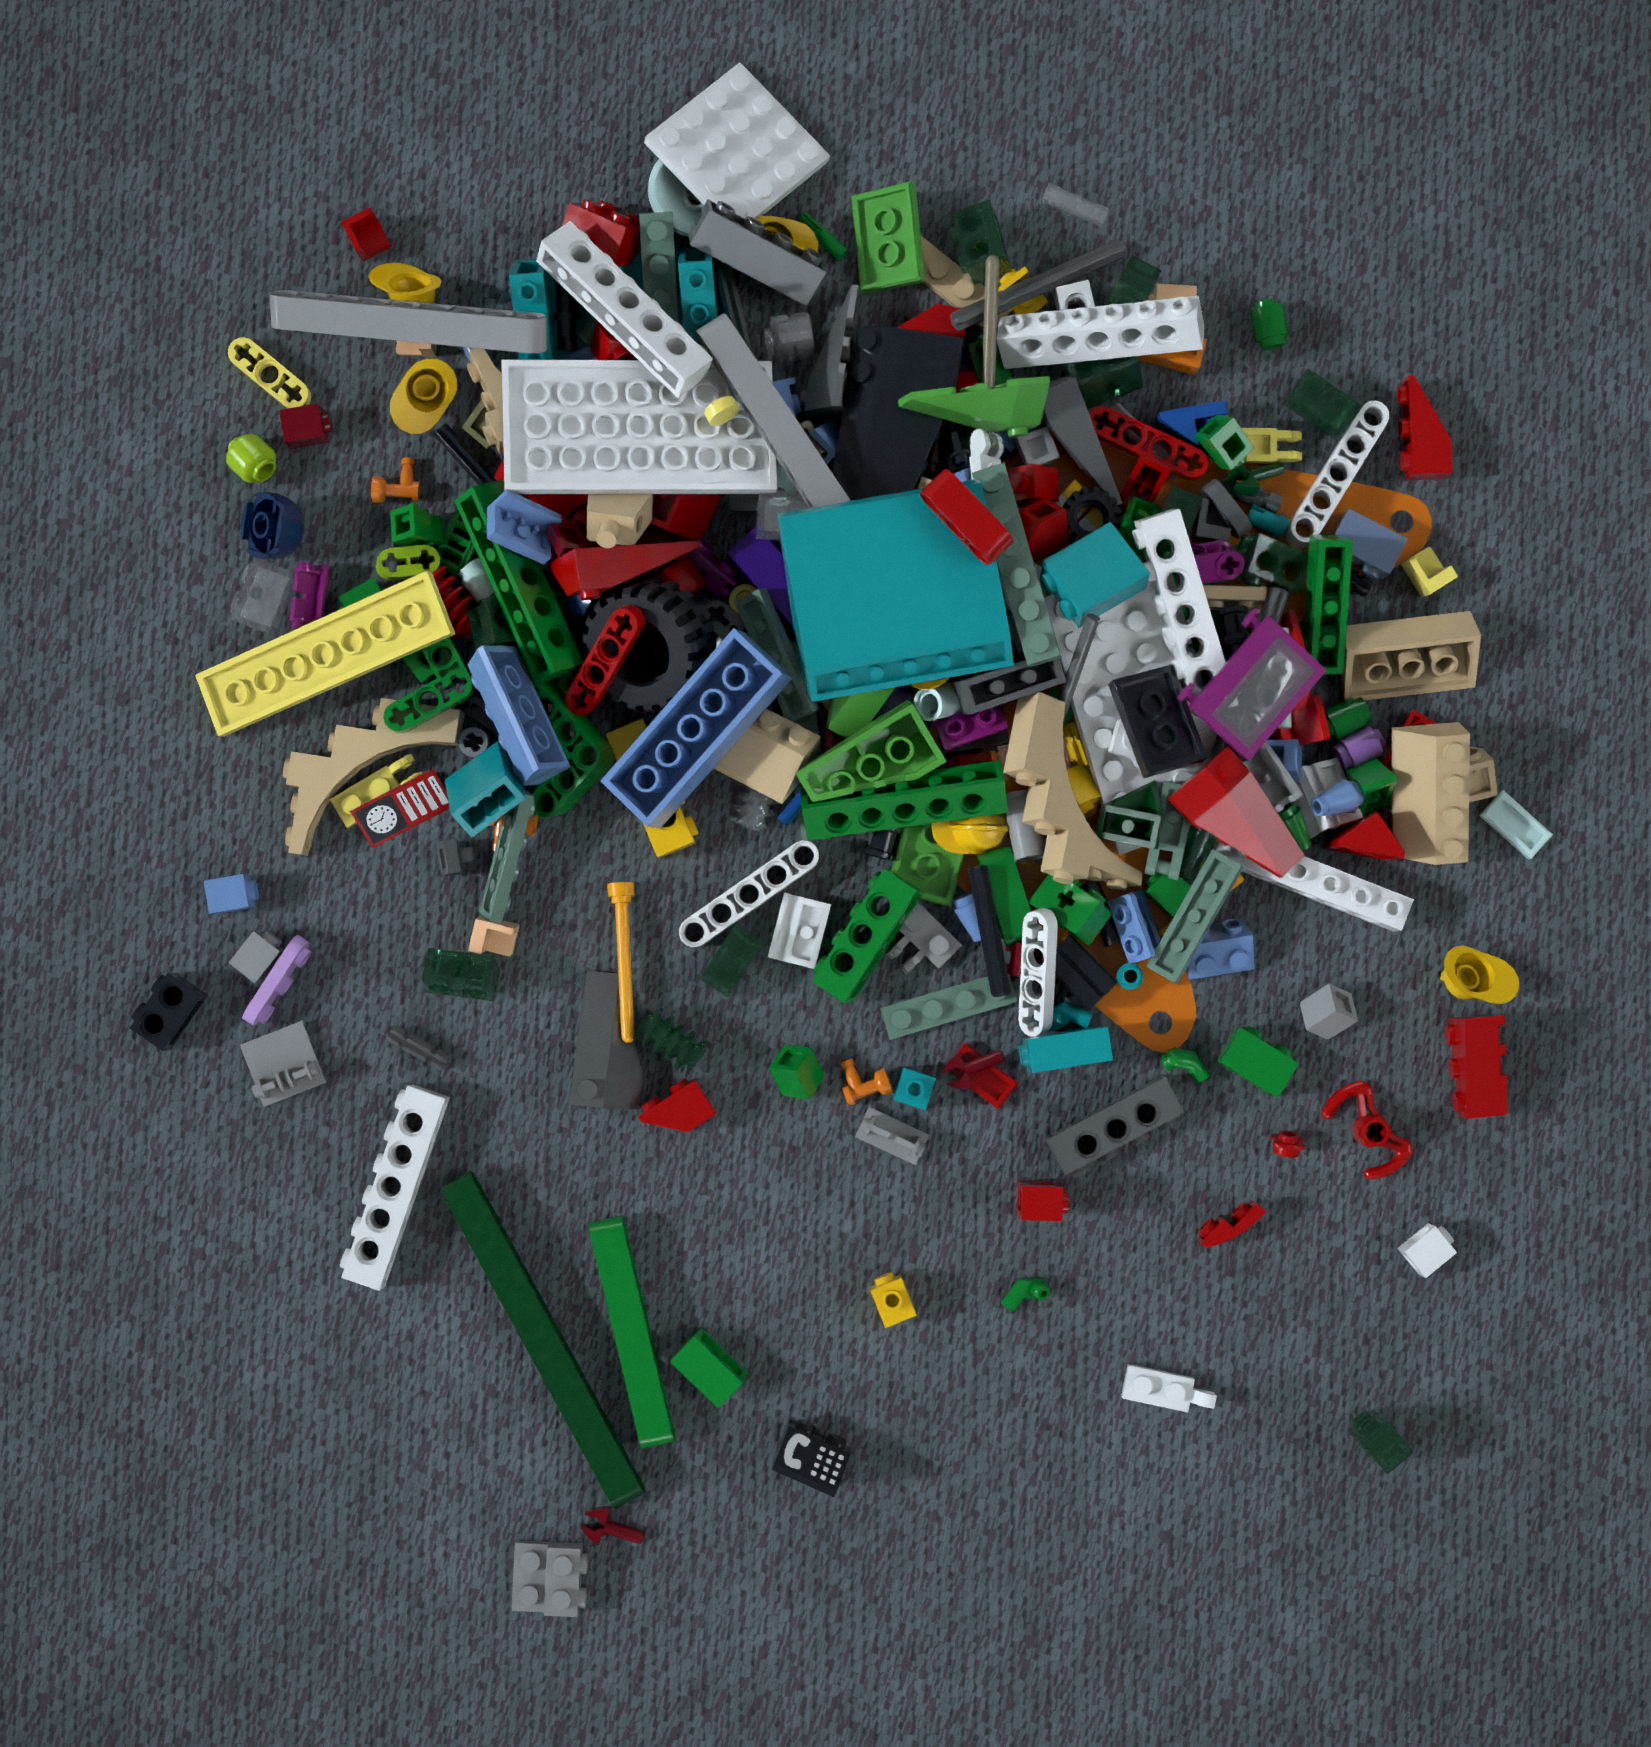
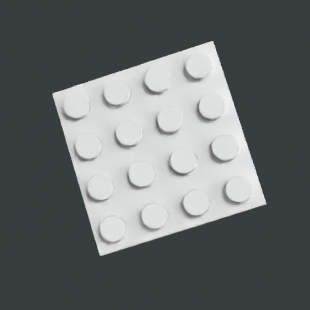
[644,62,830,219]

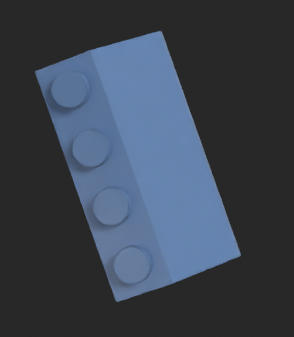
[467,646,571,786]

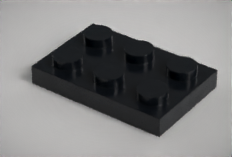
[1108,664,1208,779]

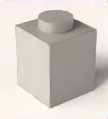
[229,930,284,983]

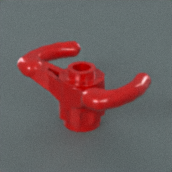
[1321,1080,1413,1180]

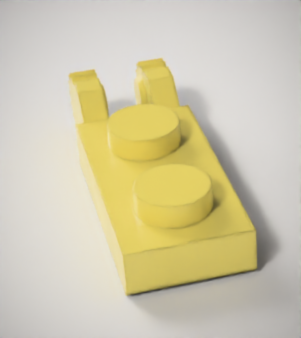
[1209,428,1302,464]
[330,754,423,828]

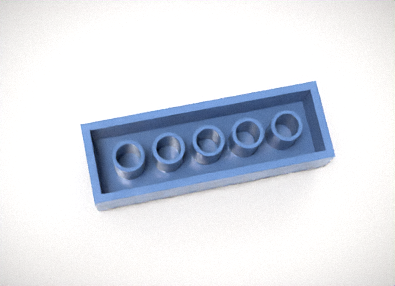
[601,628,793,828]

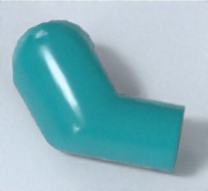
[1049,1002,1093,1031]

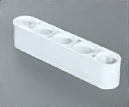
[1285,401,1389,548]
[679,841,819,947]

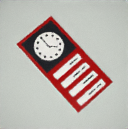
[350,769,450,848]

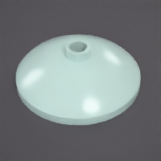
[648,159,704,237]

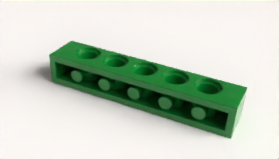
[454,480,584,684]
[800,760,1008,841]

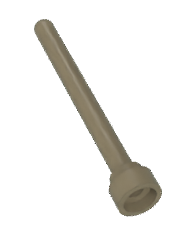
[982,255,999,389]

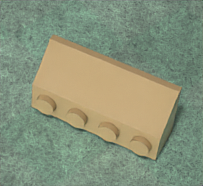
[1340,611,1481,701]
[714,709,821,804]
[1392,722,1470,865]

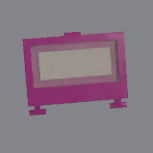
[1177,608,1327,761]

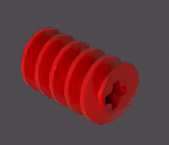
[432,565,489,640]

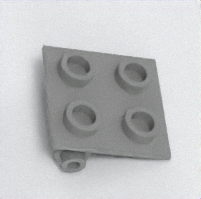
[240,1021,326,1107]

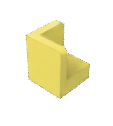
[1401,547,1458,597]

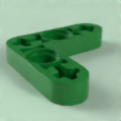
[383,637,475,733]

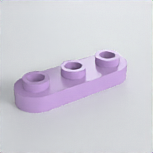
[242,935,311,1026]

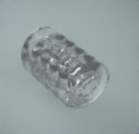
[730,784,780,832]

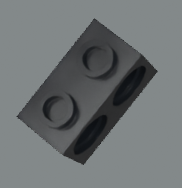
[130,973,208,1051]

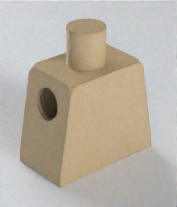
[587,494,653,548]

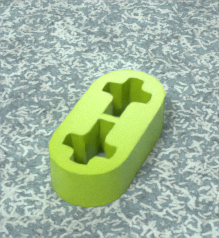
[375,545,440,581]

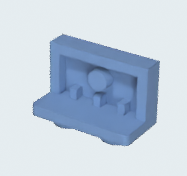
[487,490,561,565]
[1107,889,1161,963]
[1186,919,1254,980]

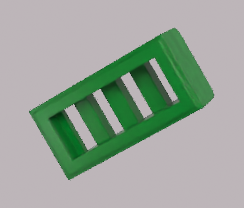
[431,508,476,579]

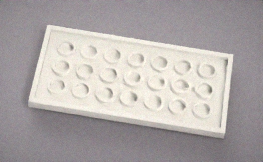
[501,360,777,494]
[1044,557,1217,855]

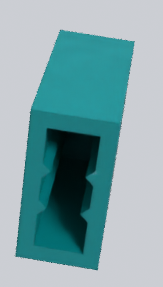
[1040,522,1150,628]
[445,741,526,838]
[1018,1025,1113,1073]

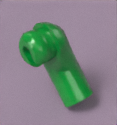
[1161,1047,1210,1084]
[1000,1277,1051,1313]

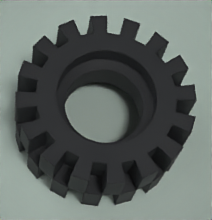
[1062,487,1122,545]

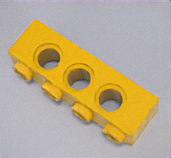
[606,718,699,859]

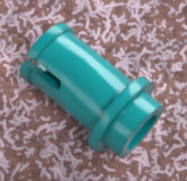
[1248,504,1290,539]
[1116,963,1143,990]

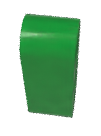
[977,845,1038,947]

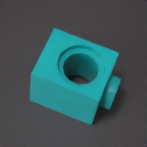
[893,1067,936,1111]

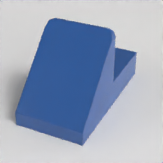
[1155,400,1227,448]

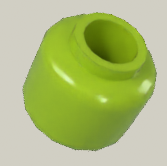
[226,434,276,484]

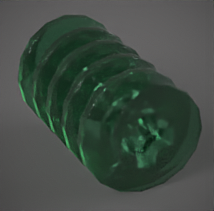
[633,1007,707,1077]

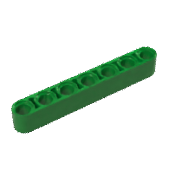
[589,1215,676,1449]

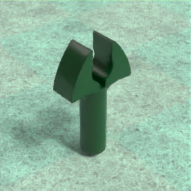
[1225,462,1284,496]

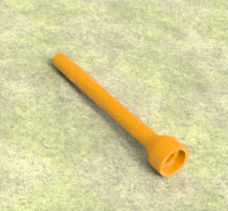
[607,882,635,1043]

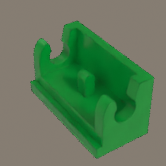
[670,1327,749,1408]

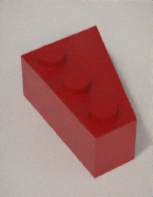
[1445,1014,1508,1119]

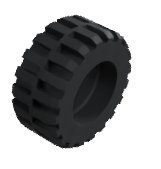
[582,577,717,712]

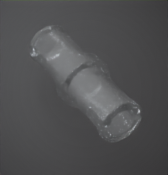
[1041,182,1110,228]

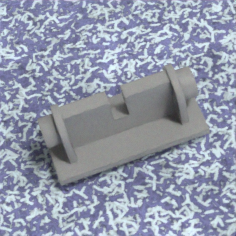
[855,1107,929,1165]

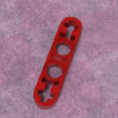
[1089,406,1209,481]
[565,604,645,716]

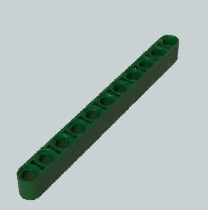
[441,1171,646,1509]

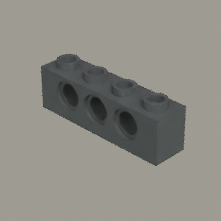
[1044,1076,1185,1177]

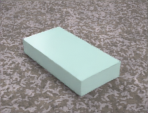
[1479,790,1553,860]

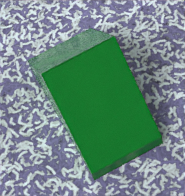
[1346,759,1397,815]

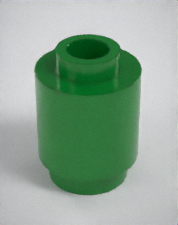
[1250,299,1289,351]
[1324,697,1372,741]

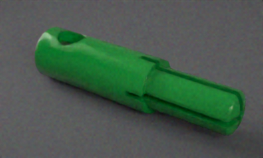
[799,212,848,262]

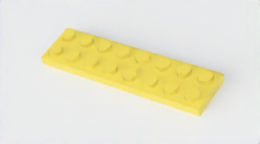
[195,571,455,737]

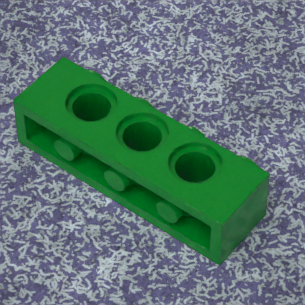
[1303,534,1353,674]
[812,869,924,1004]

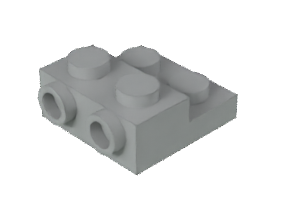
[512,1540,589,1617]

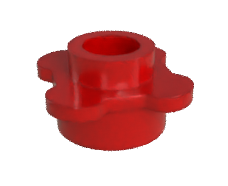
[1270,1130,1306,1158]

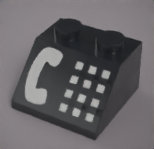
[772,1419,851,1497]

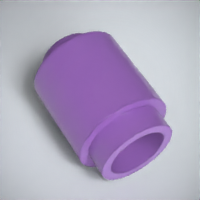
[1333,725,1386,770]

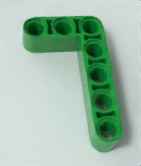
[497,645,614,818]

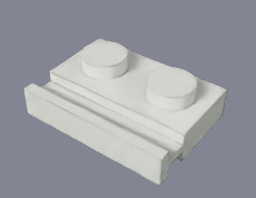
[1300,757,1364,832]
[768,893,831,969]

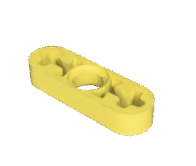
[228,337,311,409]

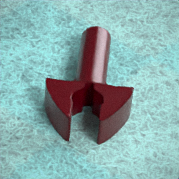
[942,1049,1005,1089]
[581,1506,645,1545]

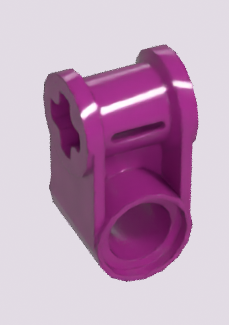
[1178,540,1245,585]

